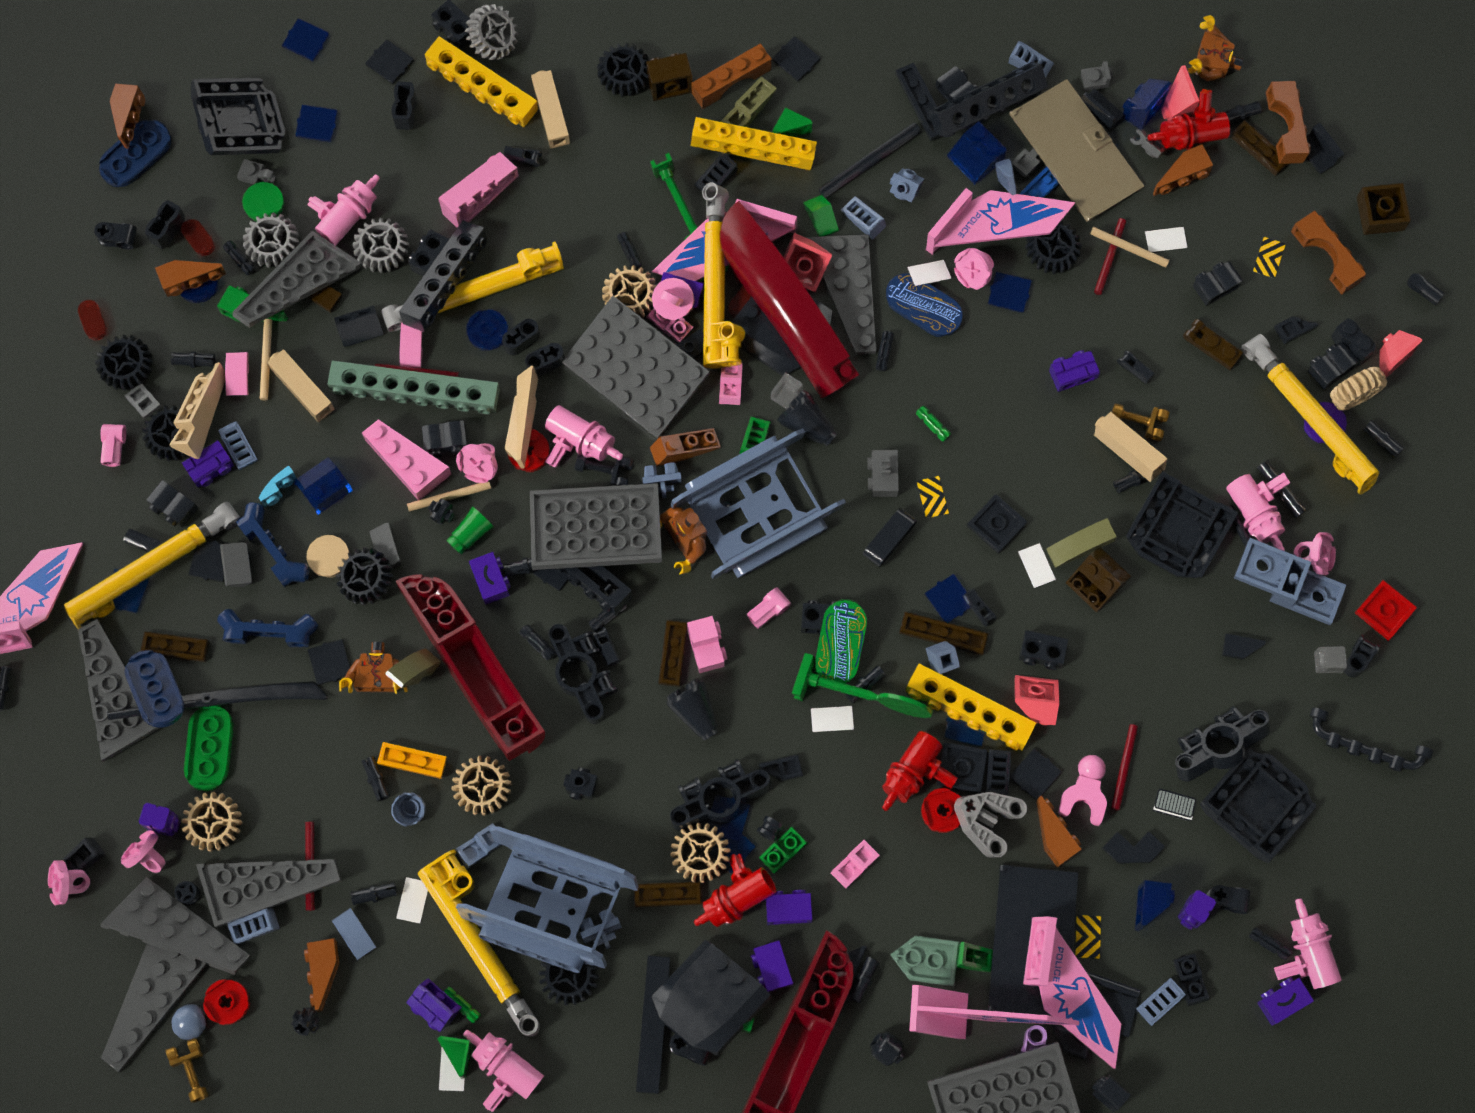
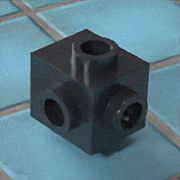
[563,767,598,801]

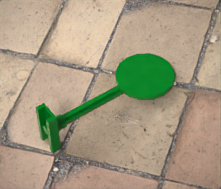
[650,153,731,282]
[792,653,933,718]

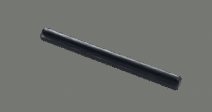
[819,123,920,198]

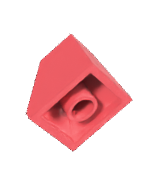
[1161,65,1199,121]
[783,233,832,292]
[1380,330,1423,378]
[1015,675,1059,725]

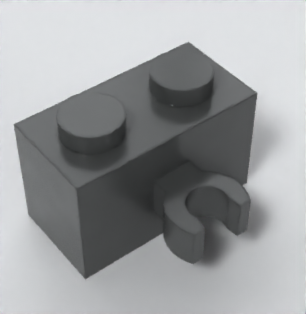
[867,450,899,497]

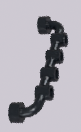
[1310,707,1434,772]

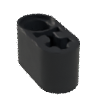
[502,319,540,356]
[525,343,564,376]

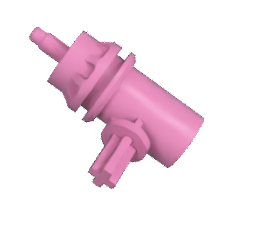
[307,175,380,246]
[545,405,623,468]
[1226,473,1290,551]
[1274,898,1342,989]
[463,1030,544,1112]

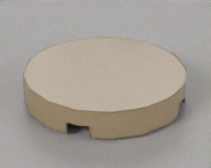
[307,535,350,578]

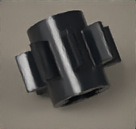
[428,498,455,525]
[291,1007,320,1036]

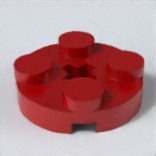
[508,429,550,472]
[921,788,961,833]
[203,980,250,1025]

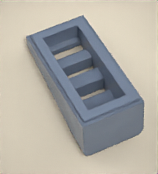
[1008,41,1054,78]
[995,159,1016,195]
[841,196,886,239]
[218,421,258,470]
[228,908,280,945]
[1136,978,1186,1026]

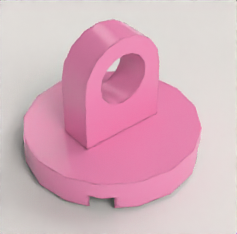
[954,248,994,290]
[652,278,694,320]
[456,443,498,483]
[1294,532,1336,575]
[121,830,165,873]
[48,860,90,905]

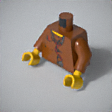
[1188,15,1243,82]
[660,507,707,574]
[339,642,408,694]

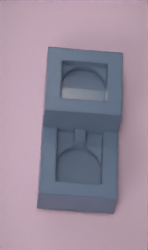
[456,823,501,869]
[332,908,376,960]

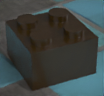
[646,53,692,102]
[1357,183,1410,235]

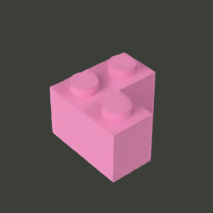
[687,616,727,673]

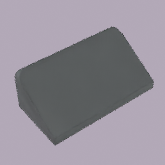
[369,522,402,568]
[220,542,252,587]

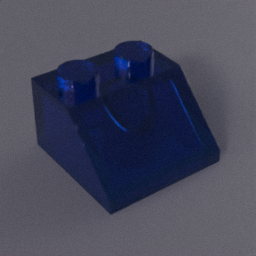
[1122,79,1172,129]
[947,121,1007,185]
[294,457,353,515]
[1135,880,1175,931]

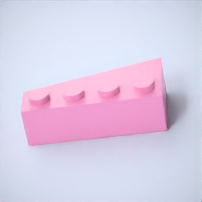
[438,152,519,228]
[362,420,452,500]

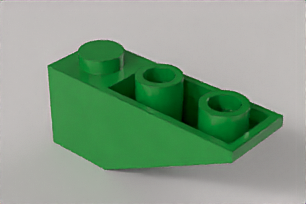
[217,285,288,322]

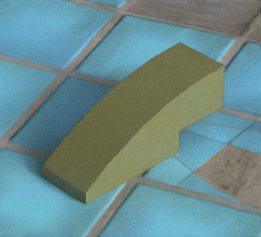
[1046,518,1117,568]
[385,648,441,688]

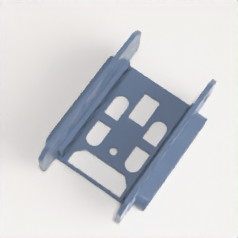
[671,429,846,579]
[456,826,639,973]

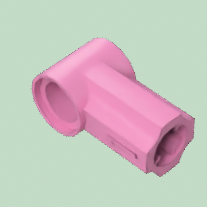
[100,424,127,467]
[747,587,792,629]

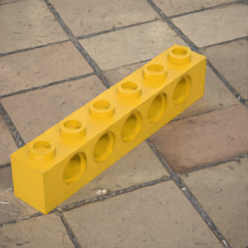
[424,36,538,127]
[690,117,817,170]
[905,664,1036,751]

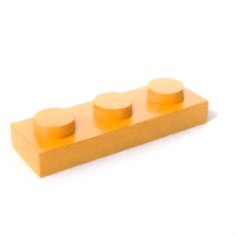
[377,742,447,779]

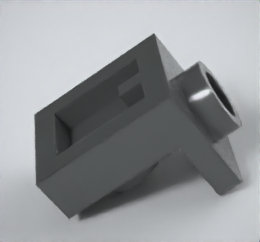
[1080,61,1113,91]

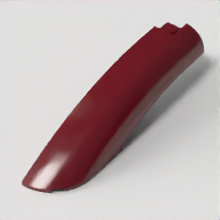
[720,201,859,398]
[396,574,545,761]
[742,930,853,1113]

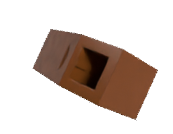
[110,84,145,149]
[1153,144,1213,196]
[155,260,226,297]
[650,428,721,466]
[1036,796,1082,868]
[304,938,340,1012]

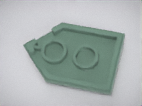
[890,936,959,987]

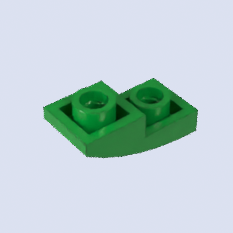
[759,827,808,874]

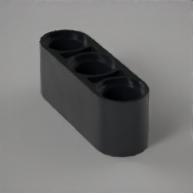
[862,508,917,568]

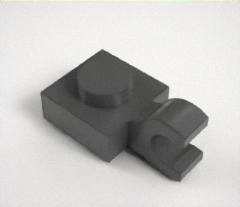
[1130,128,1169,159]
[1012,148,1040,178]
[237,159,276,185]

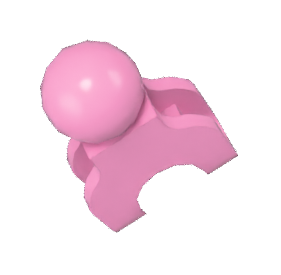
[1058,755,1107,826]

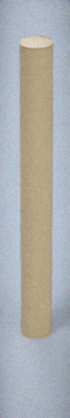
[1090,227,1169,268]
[260,319,272,400]
[407,481,491,512]

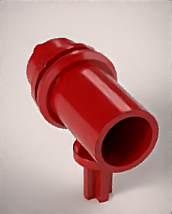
[1148,89,1230,150]
[882,731,958,811]
[694,854,777,927]

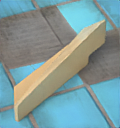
[170,363,226,459]
[505,366,538,468]

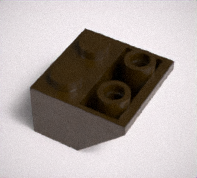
[1066,547,1131,612]

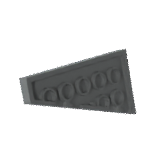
[233,231,362,328]
[807,235,876,355]
[78,619,160,762]
[196,859,342,928]
[101,877,250,975]
[101,944,208,1072]

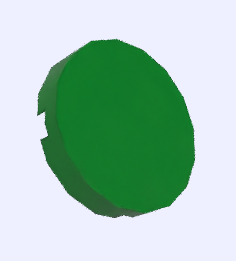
[242,182,285,222]

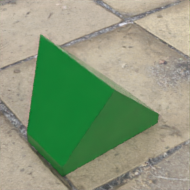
[437,1036,474,1079]

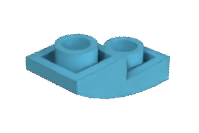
[259,466,297,507]

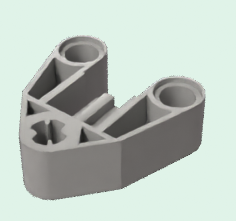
[954,792,1027,858]

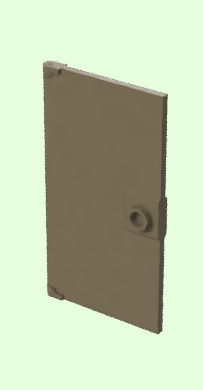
[1009,79,1144,222]

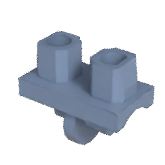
[642,462,681,499]
[580,909,622,949]

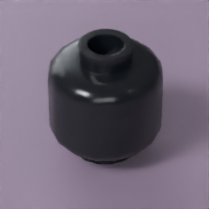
[870,1032,904,1066]

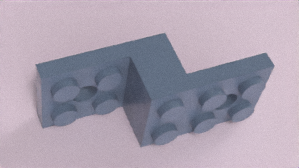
[1234,538,1346,625]

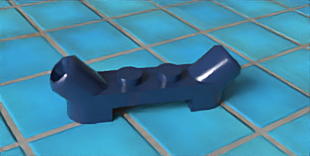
[235,502,310,588]
[217,609,318,647]

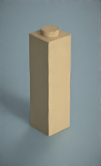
[531,70,570,149]
[267,349,335,423]
[1094,412,1167,482]

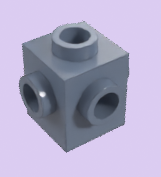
[890,168,924,203]

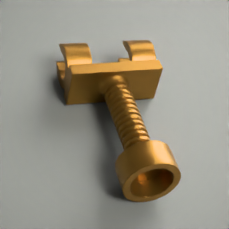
[1112,403,1170,441]
[166,1038,208,1103]

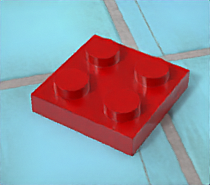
[1355,580,1417,641]

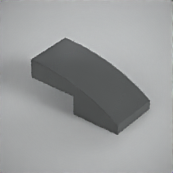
[125,384,162,419]

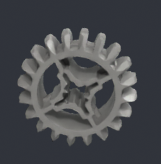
[465,4,519,60]
[243,212,299,268]
[353,217,409,273]

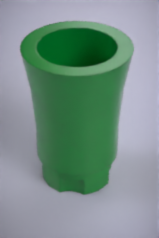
[446,506,494,555]

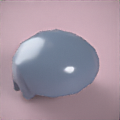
[391,792,425,826]
[171,1004,206,1040]

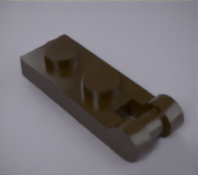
[1183,319,1243,370]

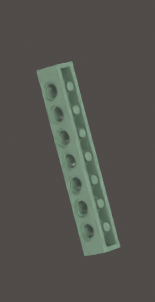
[327,361,500,414]

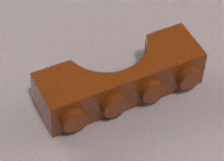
[692,43,772,109]
[1266,81,1311,164]
[1291,211,1366,295]

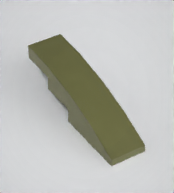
[721,76,777,153]

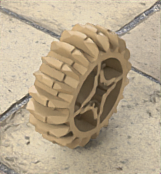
[602,265,657,318]
[1330,367,1387,411]
[452,756,512,816]
[182,792,242,852]
[670,823,730,883]

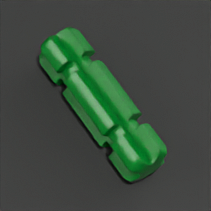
[916,406,951,441]
[444,987,481,1023]

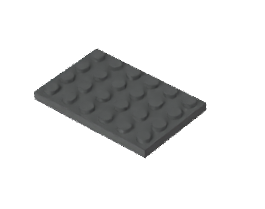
[562,296,711,438]
[530,483,662,570]
[927,1042,1080,1113]

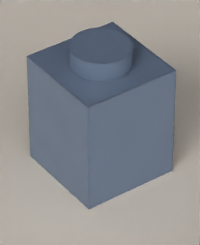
[926,641,960,674]

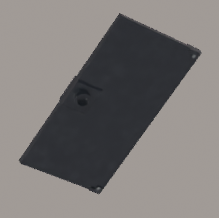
[987,865,1078,1016]

